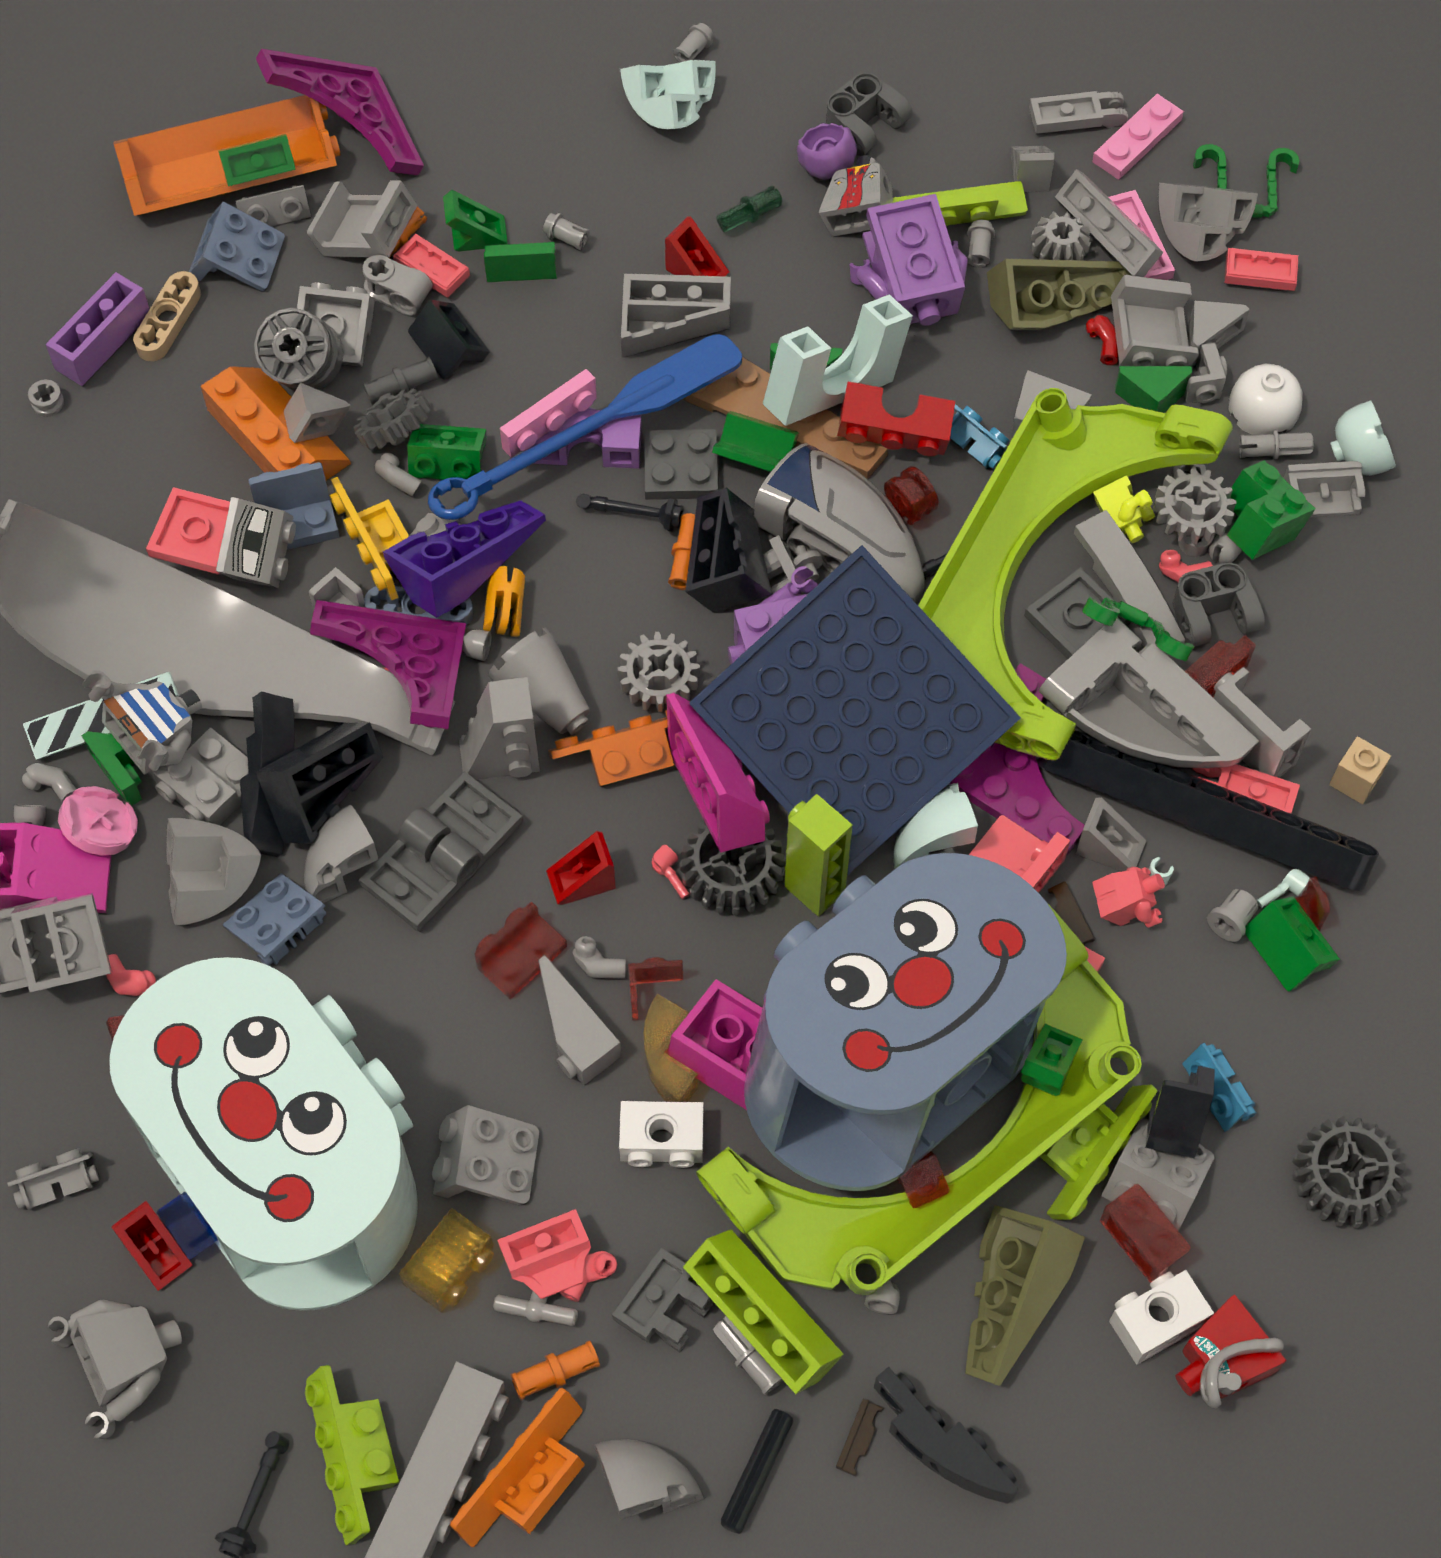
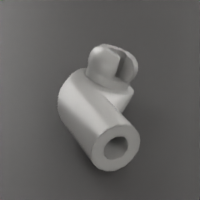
[375,453,421,496]
[22,763,76,803]
[573,936,626,979]

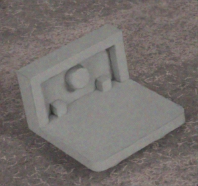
[432,1105,539,1205]
[1101,1119,1214,1235]

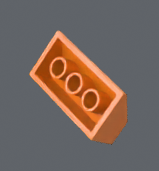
[200,366,351,480]

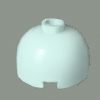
[1330,400,1396,476]

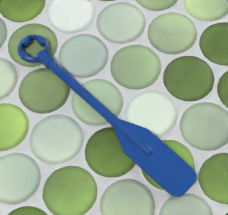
[428,334,742,520]

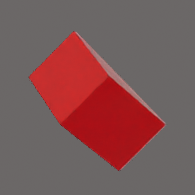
[665,216,729,277]
[546,831,616,905]
[111,1201,192,1291]

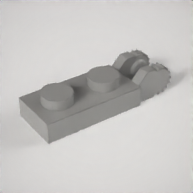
[1029,91,1128,134]

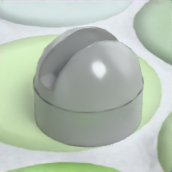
[1209,533,1242,564]
[462,629,492,661]
[14,805,46,826]
[864,1280,900,1314]

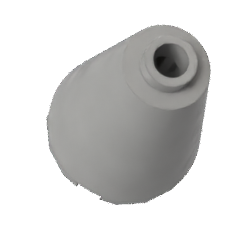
[488,627,590,735]

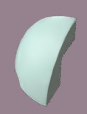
[620,60,716,129]
[893,783,978,869]

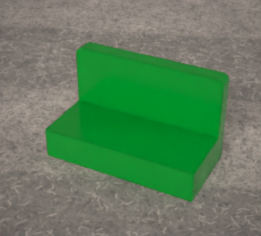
[218,134,296,186]
[484,242,557,282]
[712,411,799,472]
[1245,896,1340,991]

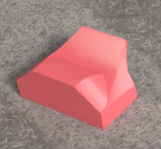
[497,1209,591,1299]

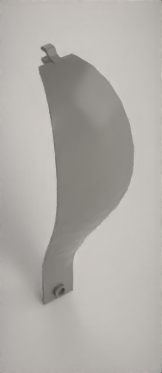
[0,499,455,756]

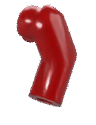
[1086,315,1118,365]

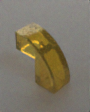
[644,993,698,1102]

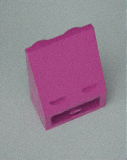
[0,823,111,913]

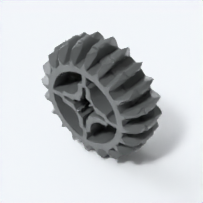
[680,821,786,916]
[1292,1116,1406,1229]

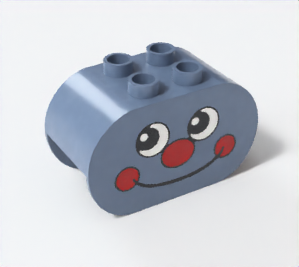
[744,853,1067,1191]

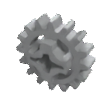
[1153,467,1236,544]
[618,632,700,712]

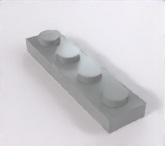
[1055,169,1164,277]

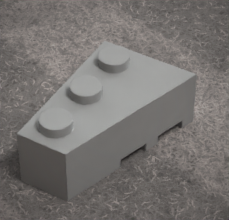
[621,274,731,357]
[459,677,540,780]

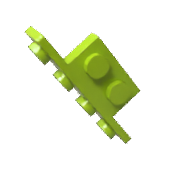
[893,181,1028,226]
[1040,1084,1157,1220]
[305,1365,399,1545]

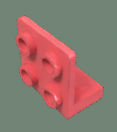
[969,815,1070,893]

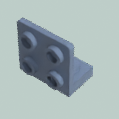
[189,202,285,291]
[248,462,340,550]

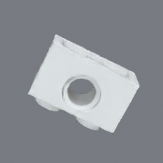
[619,1101,703,1168]
[1109,1270,1214,1365]

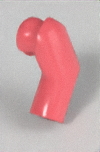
[1159,550,1213,583]
[106,954,156,996]
[560,1251,617,1302]

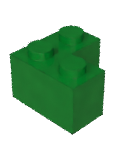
[1227,460,1316,560]

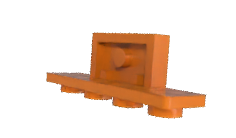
[548,710,674,786]
[450,1388,585,1547]

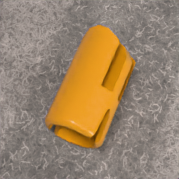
[483,566,525,637]

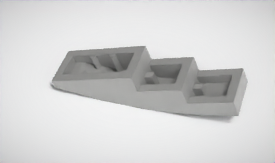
[1074,510,1185,652]

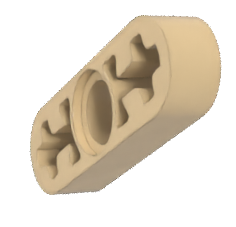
[133,271,201,361]

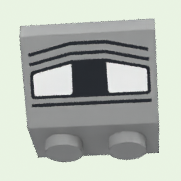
[216,497,296,588]

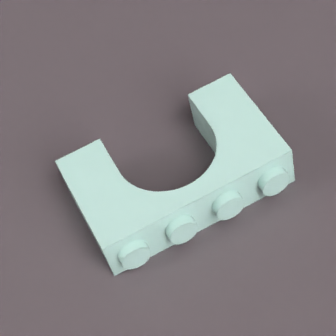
[763,294,913,426]

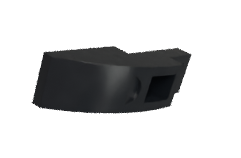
[874,1367,1018,1504]

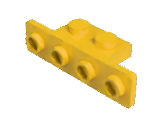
[329,477,409,600]

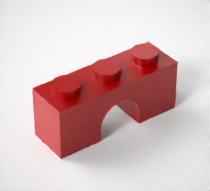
[837,381,955,456]

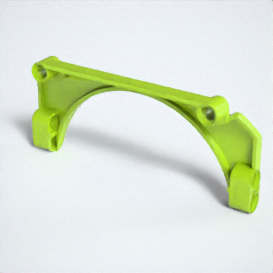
[918,388,1233,760]
[696,904,1142,1296]

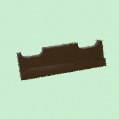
[1047,881,1095,945]
[836,1398,883,1477]

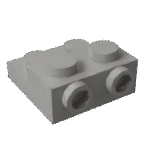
[290,282,375,367]
[153,727,249,825]

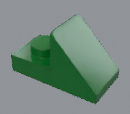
[443,190,508,252]
[81,731,142,806]
[1021,1024,1083,1096]

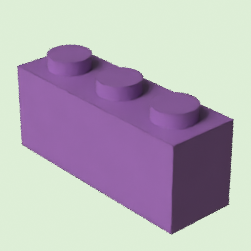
[45,272,149,386]

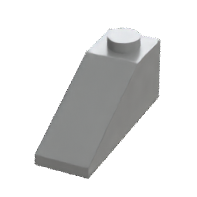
[539,955,621,1086]

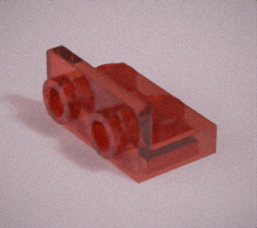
[1185,635,1256,697]
[475,902,567,999]
[1100,1184,1191,1283]

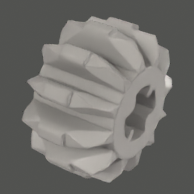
[1031,211,1091,261]

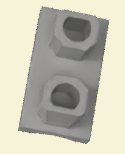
[763,535,823,595]

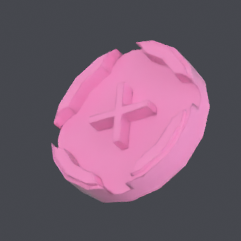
[58,786,138,856]

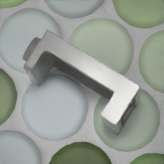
[307,180,417,258]
[1111,275,1199,366]
[1213,667,1311,778]

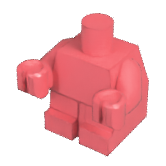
[1092,867,1165,928]

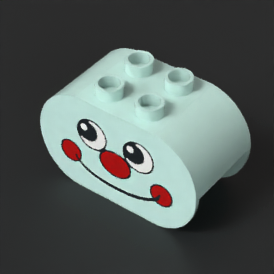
[110,957,418,1311]

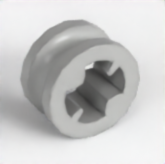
[28,379,64,416]

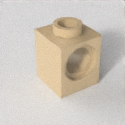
[1329,736,1391,804]

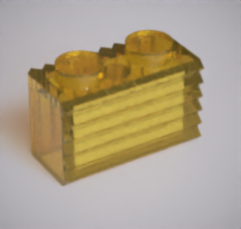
[399,1208,494,1313]

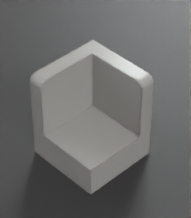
[309,567,365,611]

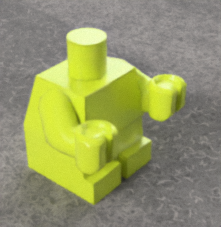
[1093,475,1155,543]

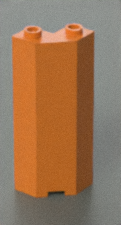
[113,95,341,216]

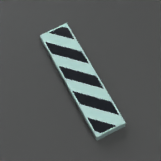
[23,672,179,760]

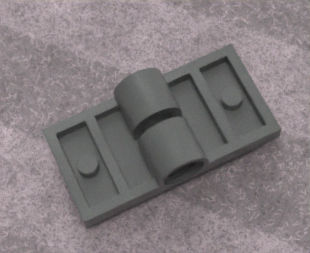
[359,771,523,932]

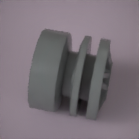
[254,308,344,390]

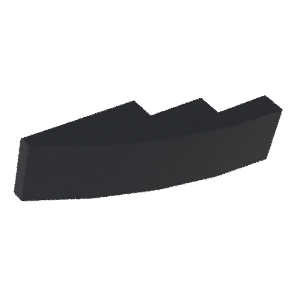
[240,691,295,857]

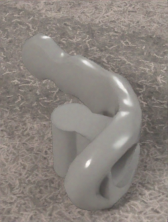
[1200,1338,1284,1409]

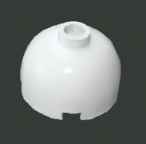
[1228,364,1303,435]

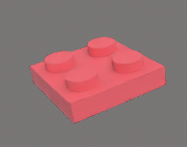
[146,487,230,574]

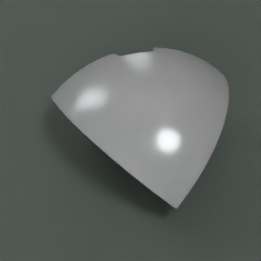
[1159,183,1258,261]
[304,805,378,903]
[166,818,261,925]
[594,1439,704,1520]

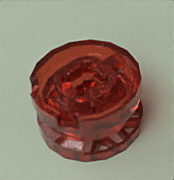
[884,466,939,525]

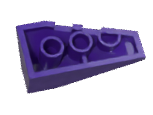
[383,500,546,618]

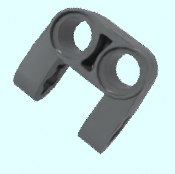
[826,73,913,156]
[1172,563,1265,647]

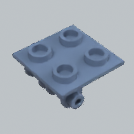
[222,873,326,966]

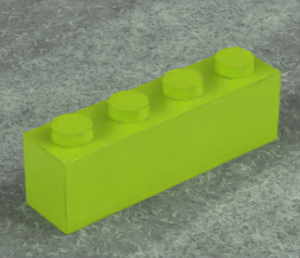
[785,794,853,917]
[683,1229,844,1394]

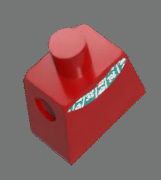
[1175,1294,1286,1399]

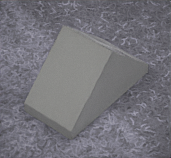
[1011,146,1054,192]
[1188,300,1250,367]
[284,383,351,443]
[1076,797,1146,871]

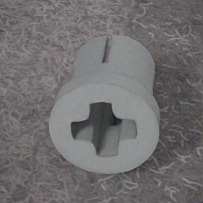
[1207,889,1259,942]

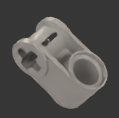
[363,255,433,316]

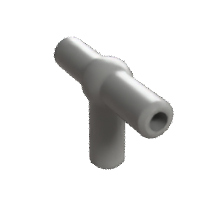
[493,1290,578,1326]

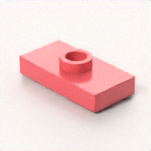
[393,234,470,298]
[1224,248,1298,291]

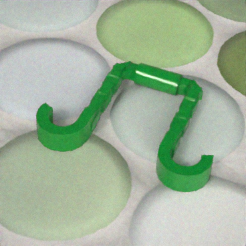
[1193,144,1300,218]
[1082,596,1194,661]

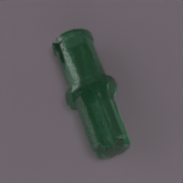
[716,186,783,232]

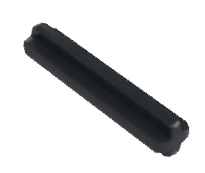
[721,1409,793,1534]

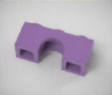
[531,408,642,469]

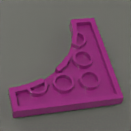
[255,48,424,175]
[310,600,466,729]
[948,663,1085,857]

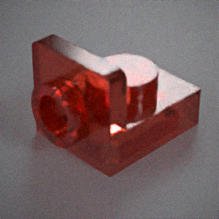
[897,1151,949,1208]

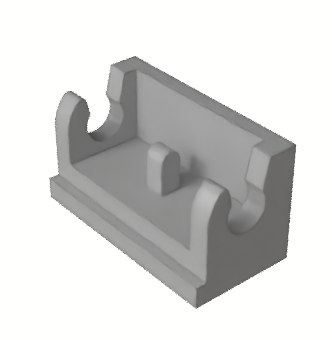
[1284,461,1365,517]

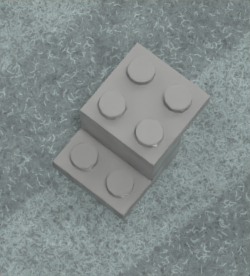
[0,893,112,993]

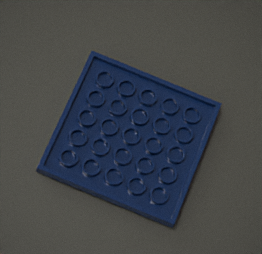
[689,545,1021,876]

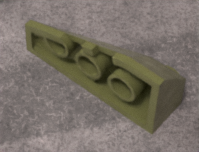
[987,259,1132,330]
[965,1205,1085,1386]

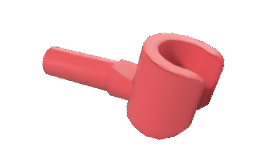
[652,845,690,899]

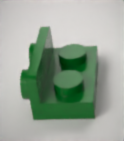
[407,424,487,480]

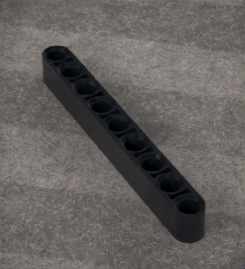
[1038,730,1379,891]

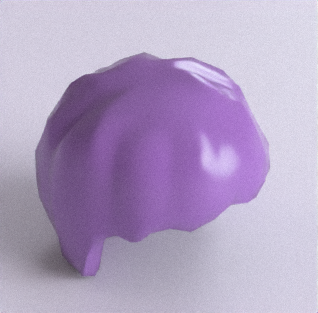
[797,123,857,180]

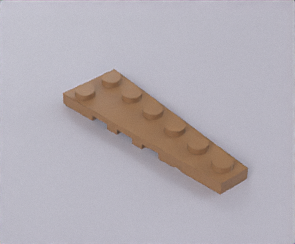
[682,357,889,479]

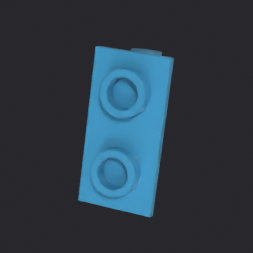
[950,404,1010,470]
[1182,1043,1256,1132]

